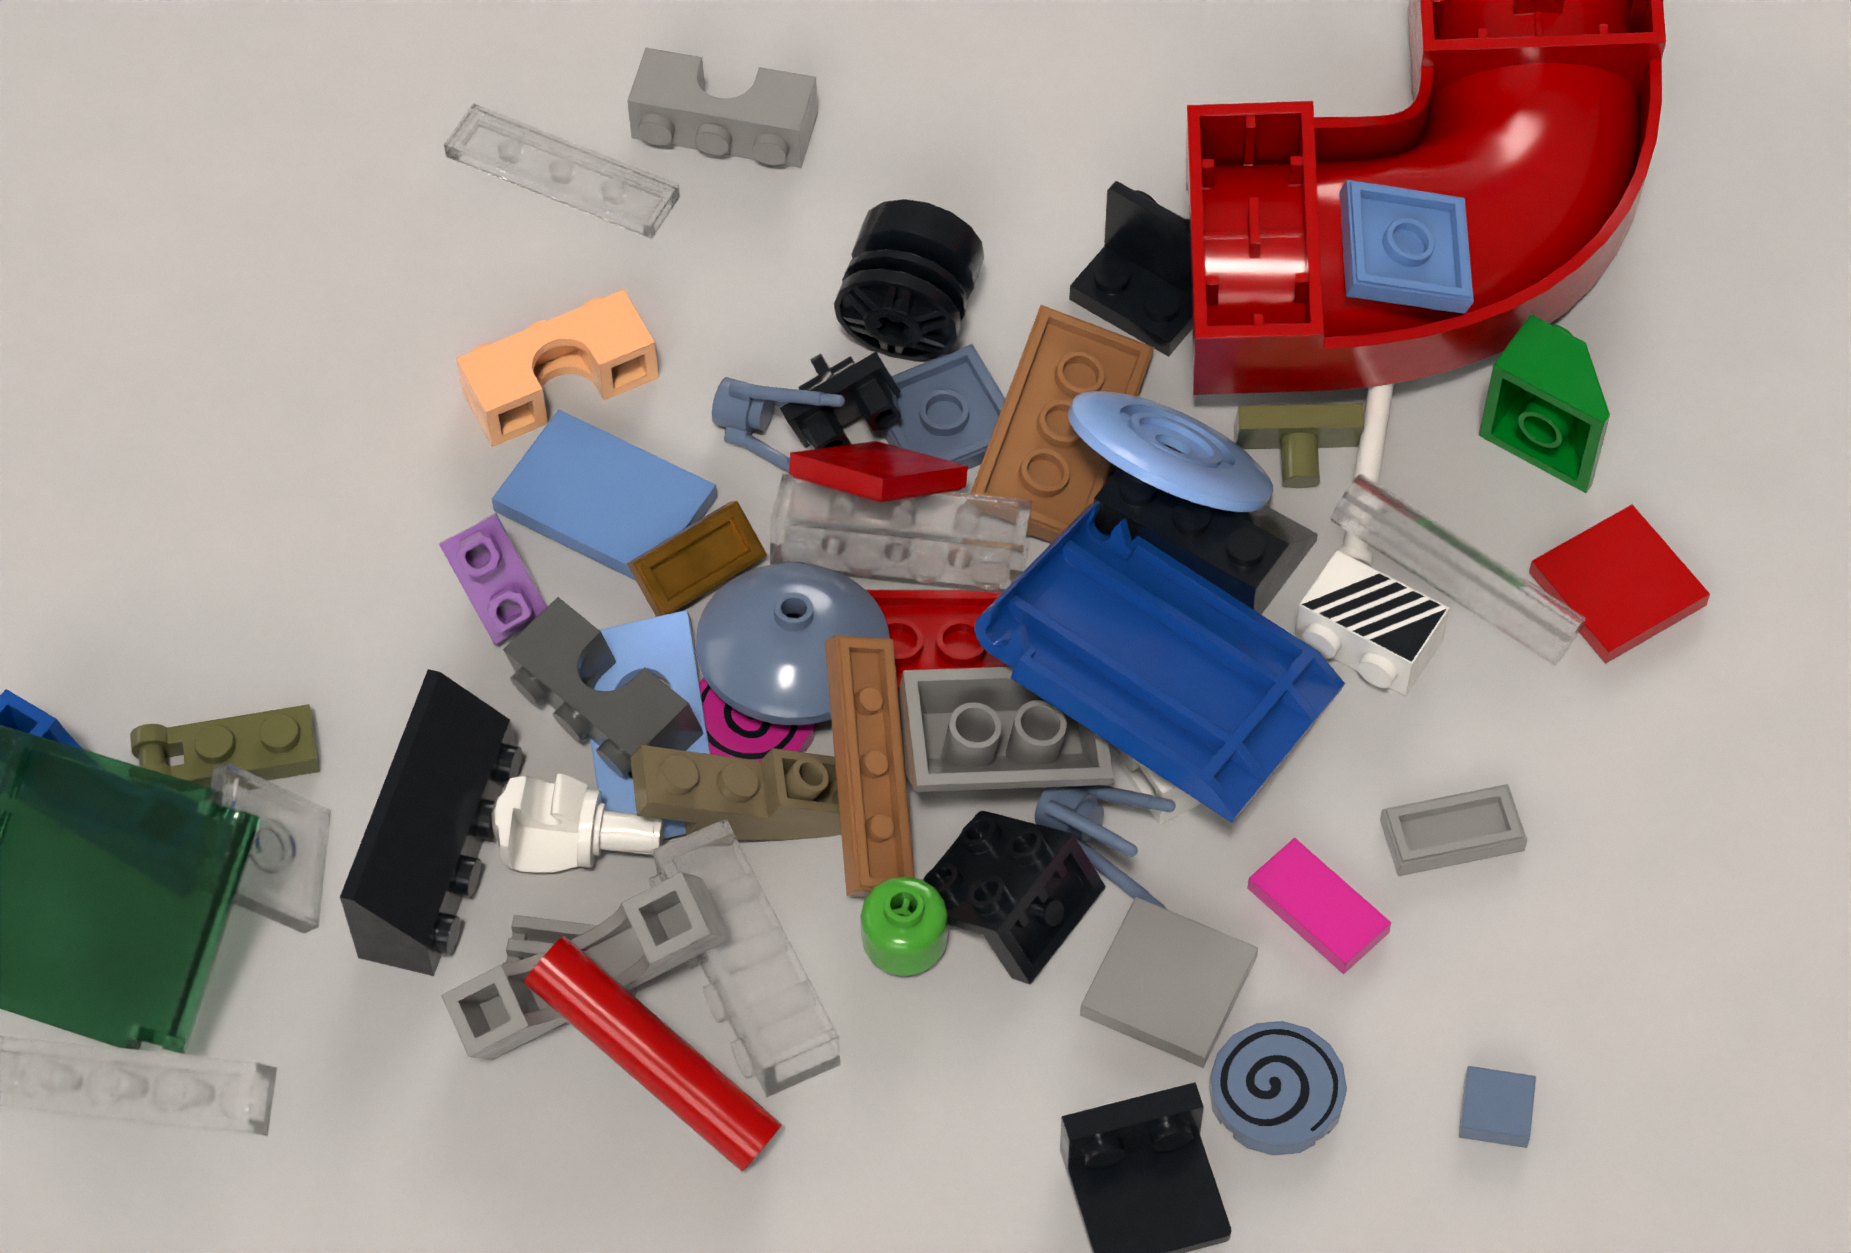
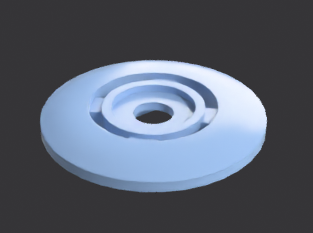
[1068,391,1273,512]

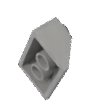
[898,667,1114,792]

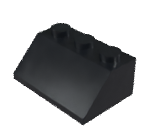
[1094,467,1318,615]

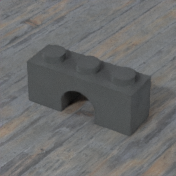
[503,597,704,778]

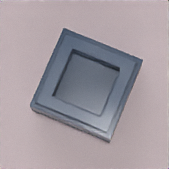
[1459,1066,1536,1148]

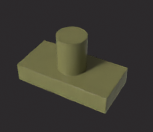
[1234,403,1364,488]

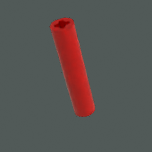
[523,935,782,1172]

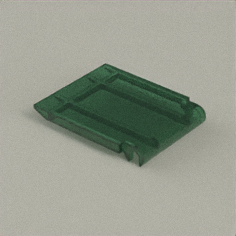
[0,725,262,1054]

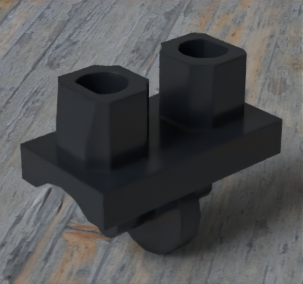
[780,352,901,449]

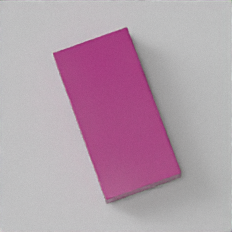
[1247,837,1392,974]

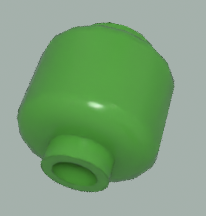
[860,876,948,976]

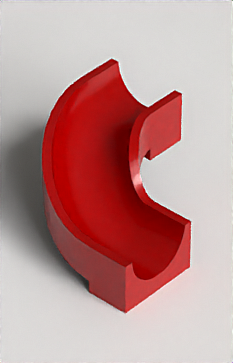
[1186,0,1666,395]

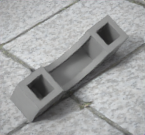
[441,872,730,1060]

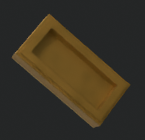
[626,501,767,617]

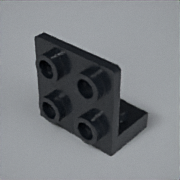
[1069,181,1193,357]
[923,811,1106,984]
[1060,1082,1232,1253]

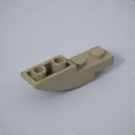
[630,745,841,840]

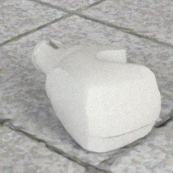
[491,774,665,873]

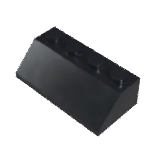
[340,669,522,976]

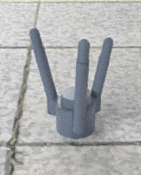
[711,377,845,473]
[1035,785,1176,909]

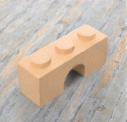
[456,290,659,447]

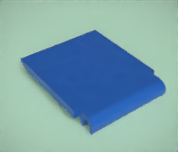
[974,502,1345,823]

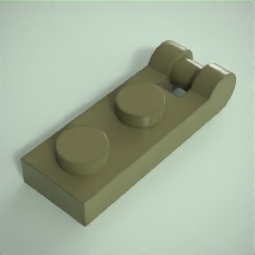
[130,704,320,794]

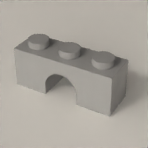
[627,48,818,168]

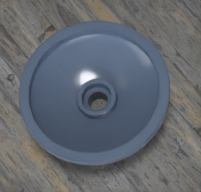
[696,563,890,725]

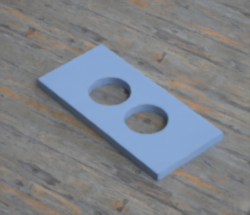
[591,610,711,851]

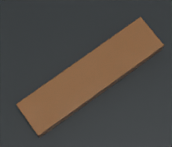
[825,635,915,897]

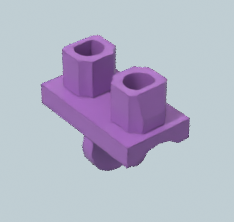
[439,513,548,645]

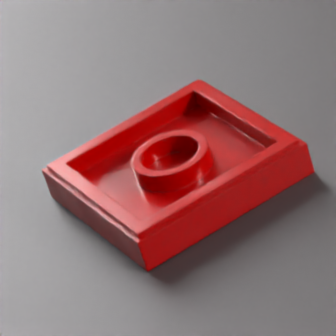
[789,441,968,503]
[1529,504,1710,664]

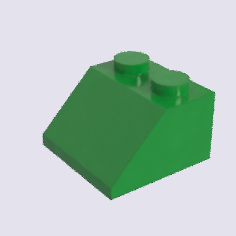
[1479,314,1610,493]

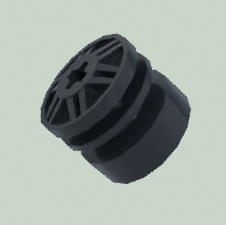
[834,199,984,361]

